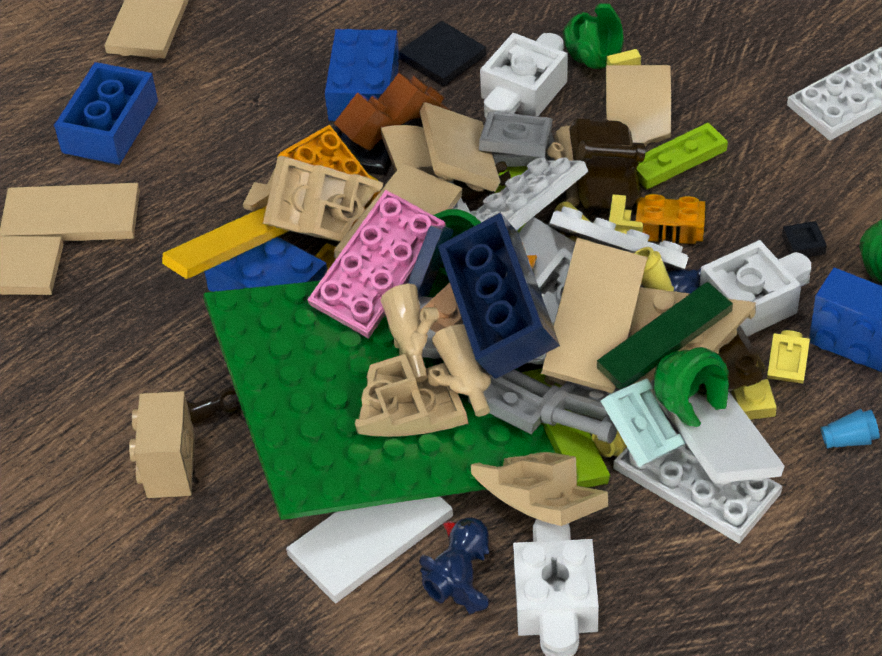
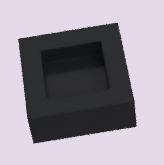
[782,221,827,258]

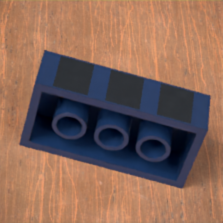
[438,212,560,379]

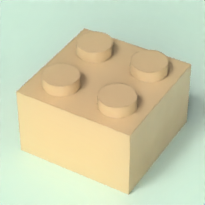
[129,391,195,498]

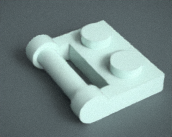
[601,378,686,467]

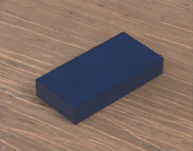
[408,226,454,297]

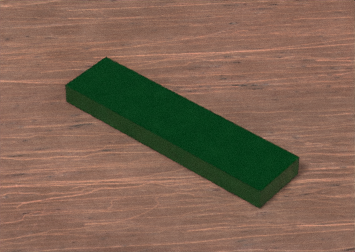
[597,281,733,390]

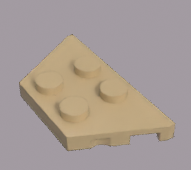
[629,287,756,354]

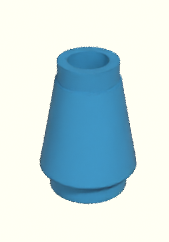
[821,409,880,449]

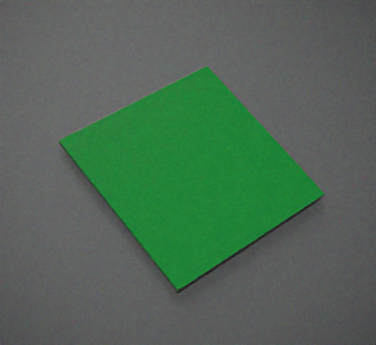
[203,273,555,520]

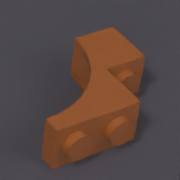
[334,73,451,151]

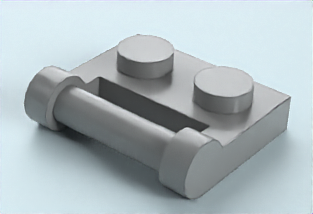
[468,369,560,434]
[541,381,619,443]

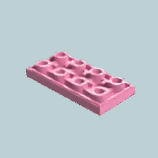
[308,190,446,339]

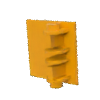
[635,194,705,244]

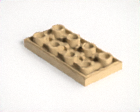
[105,0,189,59]
[420,102,500,192]
[334,163,462,258]
[0,183,140,241]
[0,236,64,295]
[541,238,647,393]

